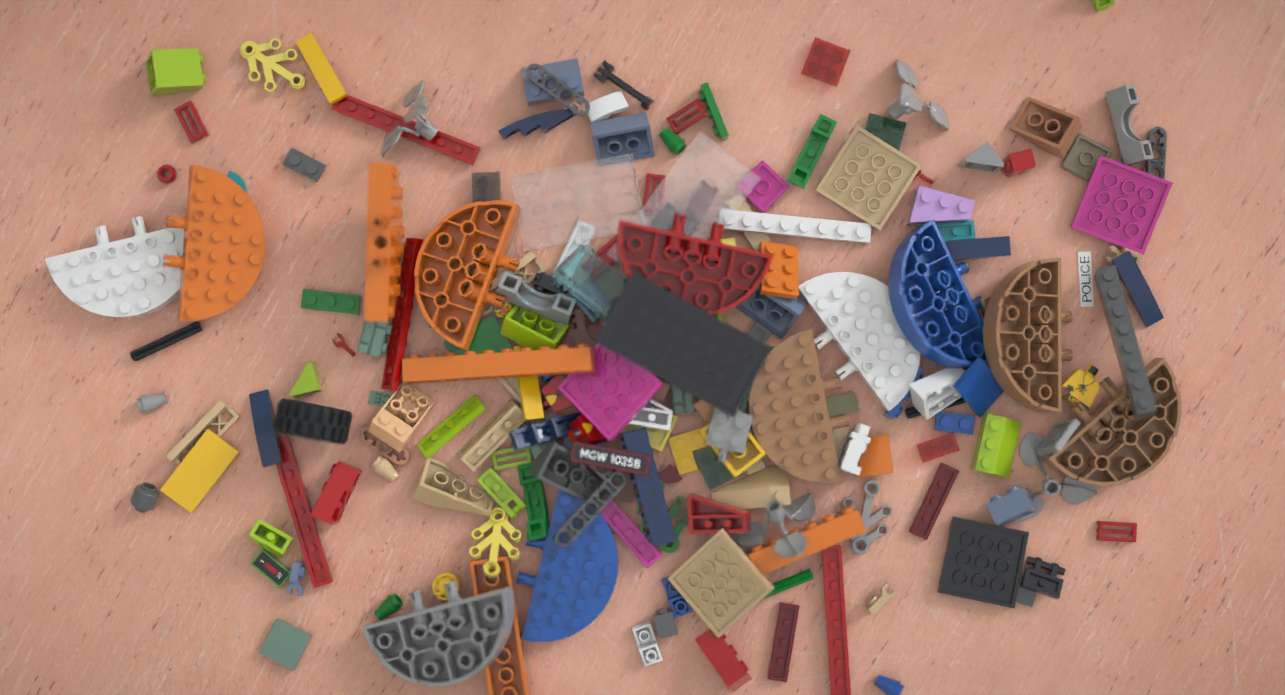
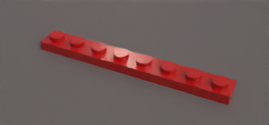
[331,95,481,166]
[381,238,423,391]
[276,435,333,588]
[821,545,851,695]

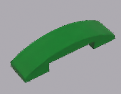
[787,114,837,189]
[517,462,548,541]

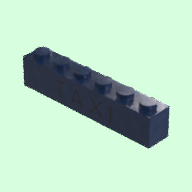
[620,427,676,547]

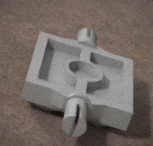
[705,407,753,463]

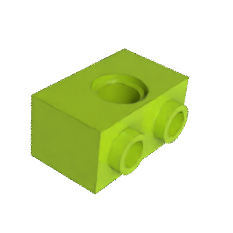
[248,519,293,559]

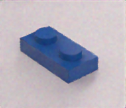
[934,411,975,435]

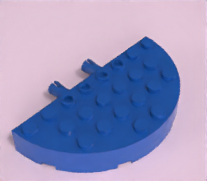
[888,219,988,369]
[516,489,618,642]

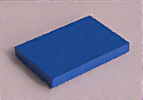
[953,357,1004,417]

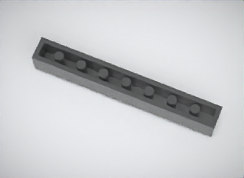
[1094,265,1157,420]

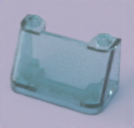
[551,244,628,324]

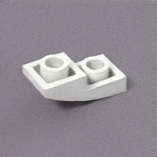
[584,91,629,123]
[632,621,663,667]

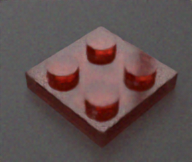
[801,37,851,87]

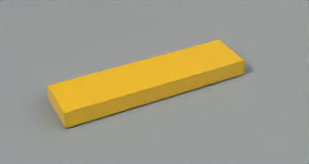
[295,32,348,105]
[512,346,544,421]

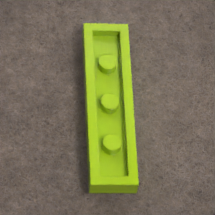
[417,394,486,459]

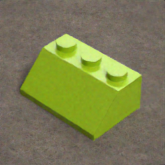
[500,305,572,350]
[971,413,1021,478]

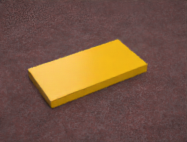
[160,429,239,513]

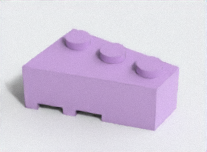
[907,186,975,225]

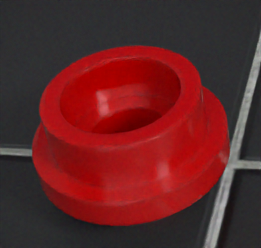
[157,165,177,184]

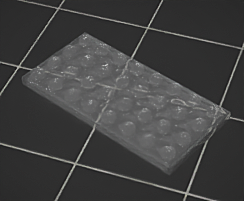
[606,131,761,266]

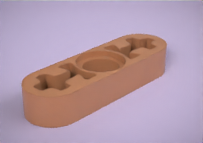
[360,426,410,465]

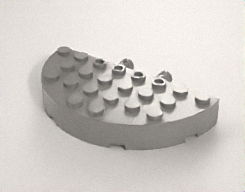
[362,581,515,687]

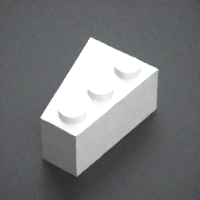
[909,368,965,420]
[628,399,673,431]

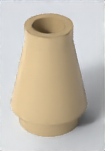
[370,455,399,483]

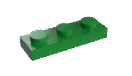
[698,82,729,141]
[301,289,361,315]

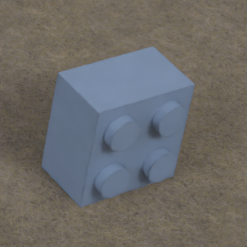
[986,486,1038,527]

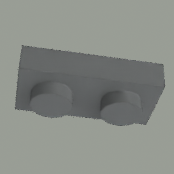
[283,147,326,183]

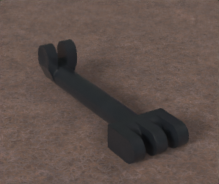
[593,60,654,111]

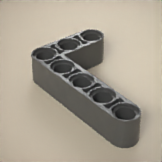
[554,464,626,548]

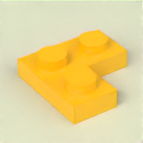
[668,427,709,475]

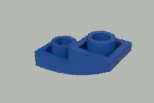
[661,576,693,618]

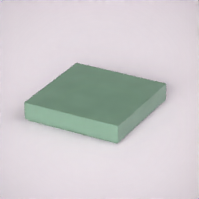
[259,618,312,671]

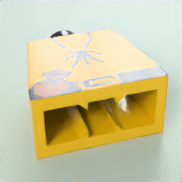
[1062,365,1100,411]

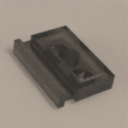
[472,171,501,211]

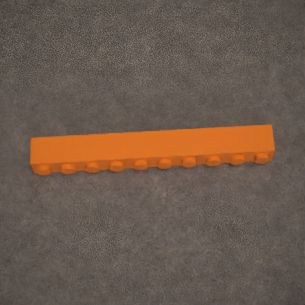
[402,344,595,384]

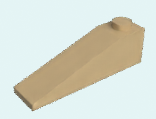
[412,457,494,516]
[711,466,791,509]

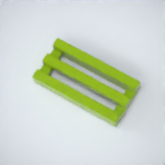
[491,447,533,471]

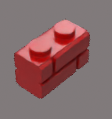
[1001,149,1036,178]

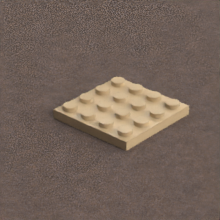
[816,125,922,231]
[668,529,774,638]

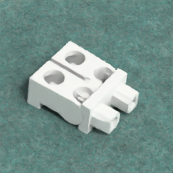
[838,423,871,476]

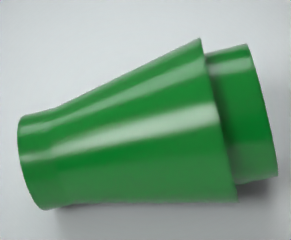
[659,128,687,156]
[374,593,403,620]

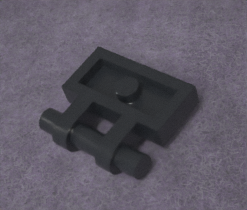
[1020,556,1065,599]

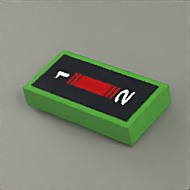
[250,549,291,588]

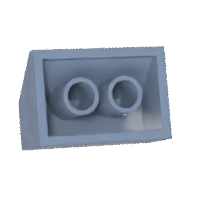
[521,58,584,106]
[590,112,654,167]
[735,285,807,339]

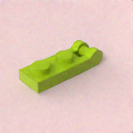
[477,467,526,519]

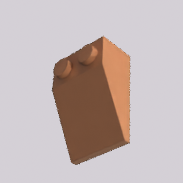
[1009,97,1082,158]

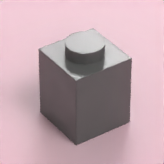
[653,608,678,639]

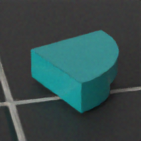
[228,171,247,193]

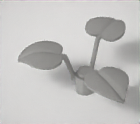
[887,60,949,131]
[381,80,438,158]
[1016,432,1097,521]
[730,493,816,558]

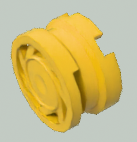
[432,572,461,600]

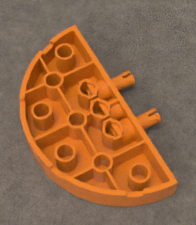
[364,162,405,322]
[163,165,265,321]
[414,200,521,351]

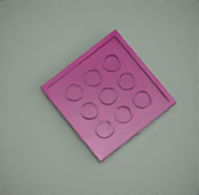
[1070,155,1173,254]
[558,344,664,441]

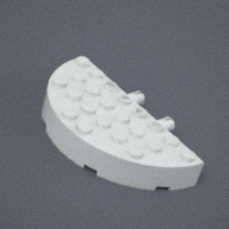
[45,216,184,318]
[799,272,920,411]

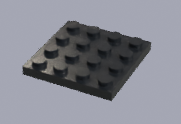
[937,517,1029,608]

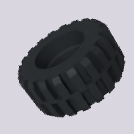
[274,398,352,444]

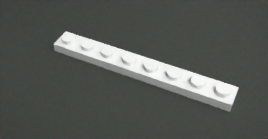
[718,209,871,244]

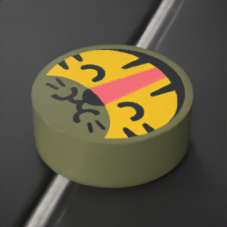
[493,300,513,319]

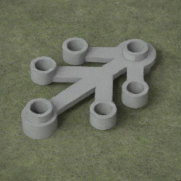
[842,480,892,555]

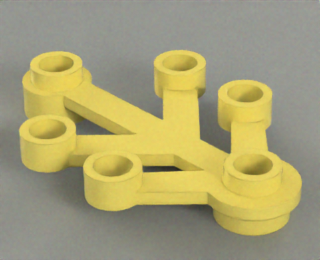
[240,38,306,93]
[469,508,522,578]

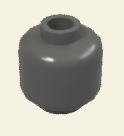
[130,482,159,513]

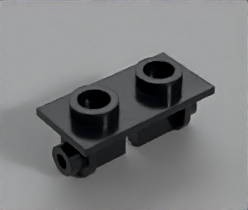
[531,272,572,295]

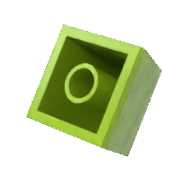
[146,48,206,97]

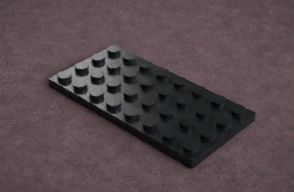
[595,272,772,417]

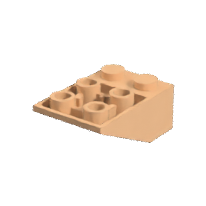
[368,382,435,452]

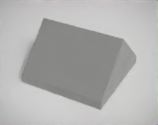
[958,141,1004,173]

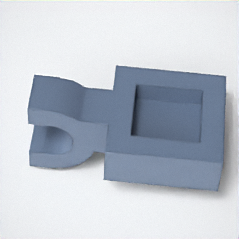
[286,561,306,596]

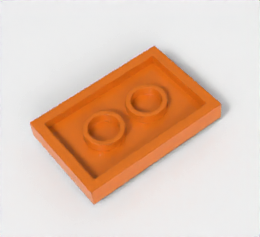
[759,241,799,300]

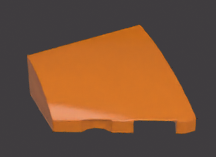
[855,435,894,478]

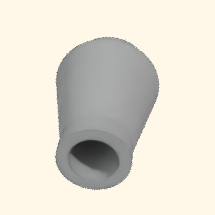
[136,393,167,414]

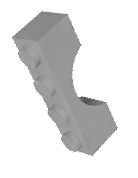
[1105,85,1154,166]
[497,271,577,325]

